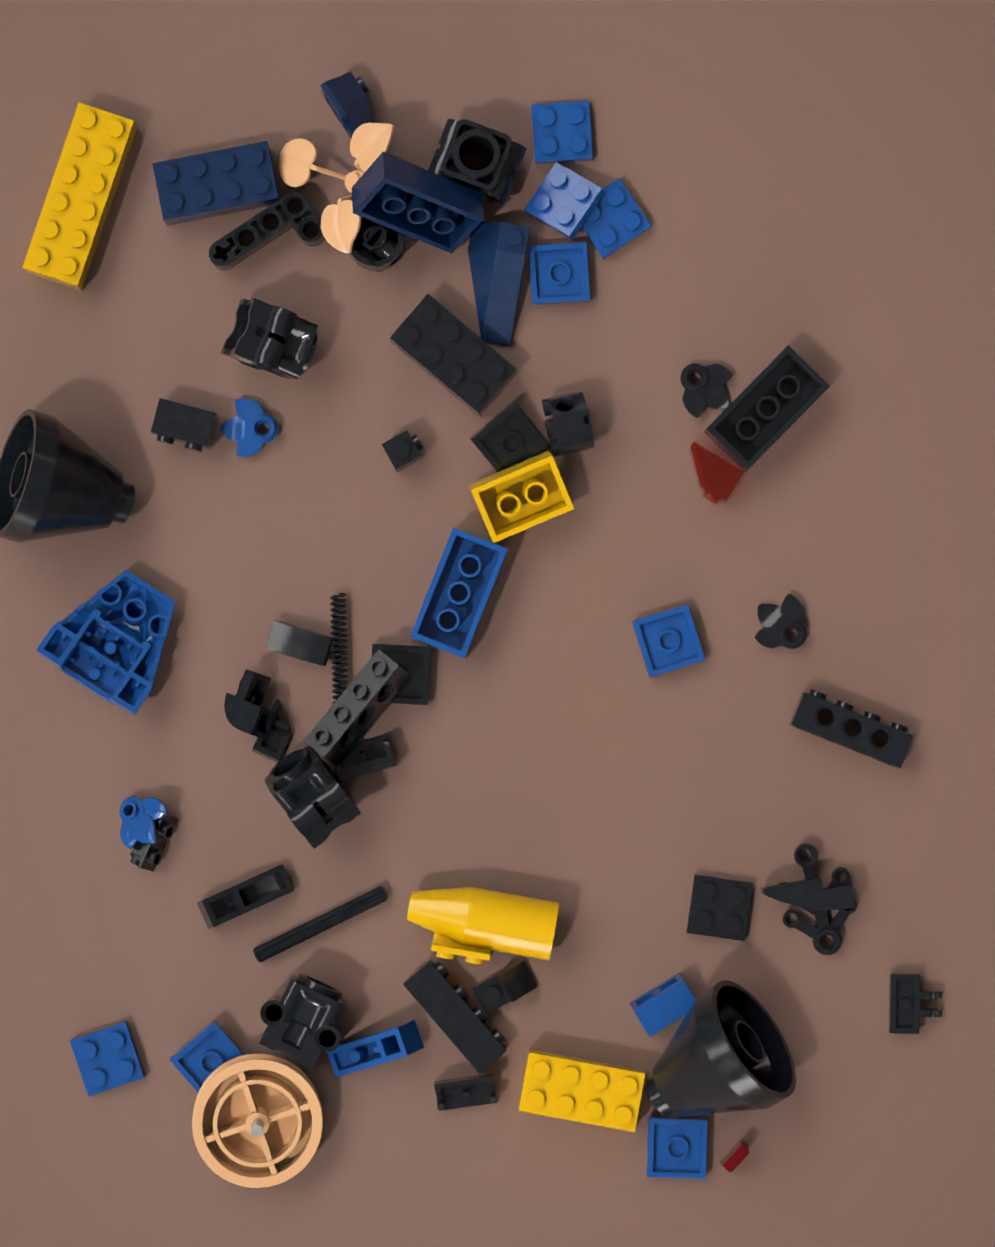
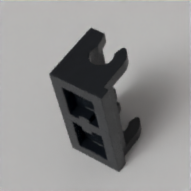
[335,735,397,782]
[434,1073,497,1111]

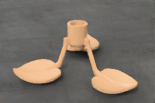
[278,123,395,254]

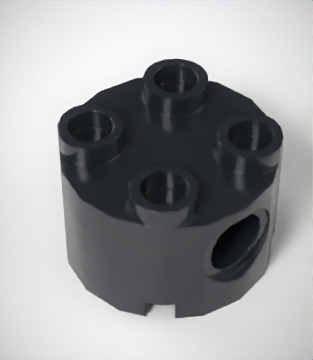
[350,217,405,272]
[542,392,594,457]

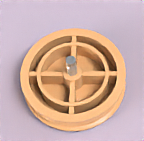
[192,1053,323,1188]

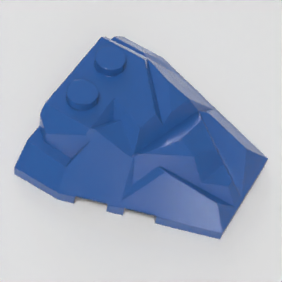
[36,570,176,715]

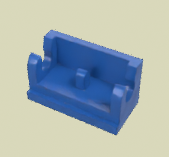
[629,973,696,1037]

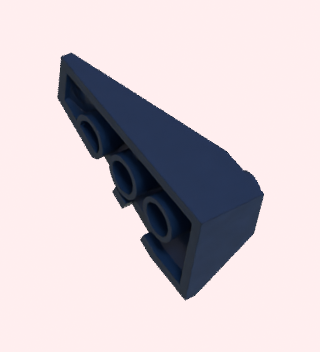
[320,72,374,138]
[468,221,530,346]

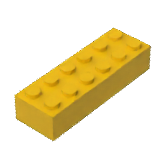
[22,102,138,291]

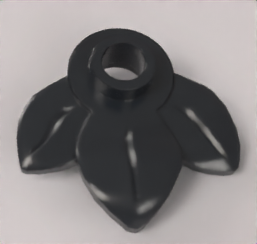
[680,363,732,418]
[755,594,807,649]

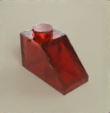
[689,442,744,505]

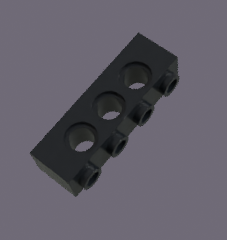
[304,649,411,767]
[789,689,913,768]

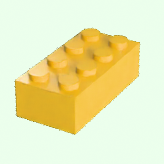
[518,1049,645,1132]

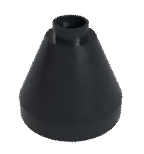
[0,409,135,543]
[646,980,796,1116]

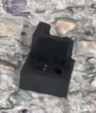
[252,699,291,763]

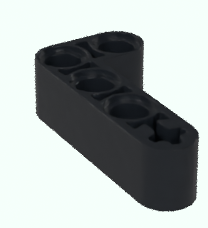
[209,192,325,270]

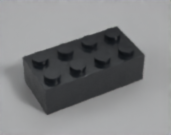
[390,294,517,417]
[704,345,830,473]

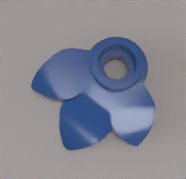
[220,399,279,457]
[119,796,168,849]

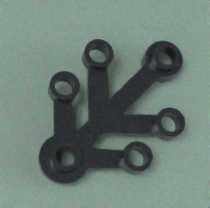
[777,843,857,955]

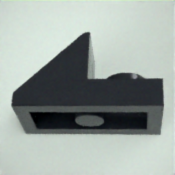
[472,961,537,1014]

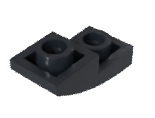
[266,620,334,666]

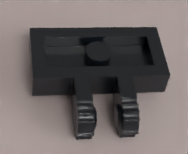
[889,974,942,1034]

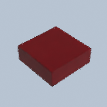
[720,1141,749,1173]

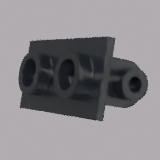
[130,815,178,872]

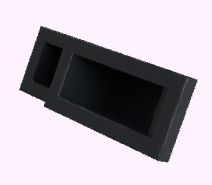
[197,864,294,929]
[761,877,856,910]

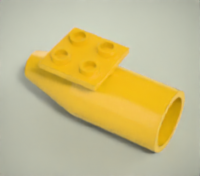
[407,887,559,965]

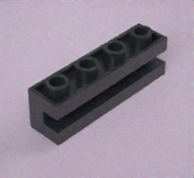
[403,960,507,1074]

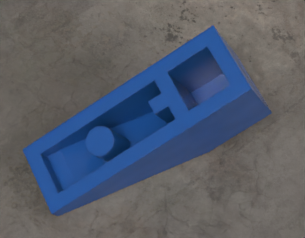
[327,1020,424,1077]

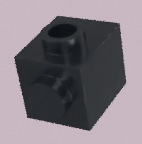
[382,430,424,472]

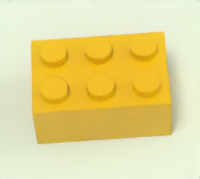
[468,451,574,543]

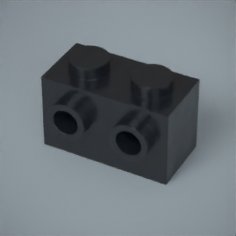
[151,398,219,452]

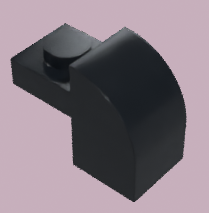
[224,669,278,740]

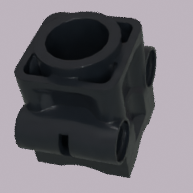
[428,119,526,204]
[220,298,318,379]
[265,745,361,849]
[259,973,346,1069]

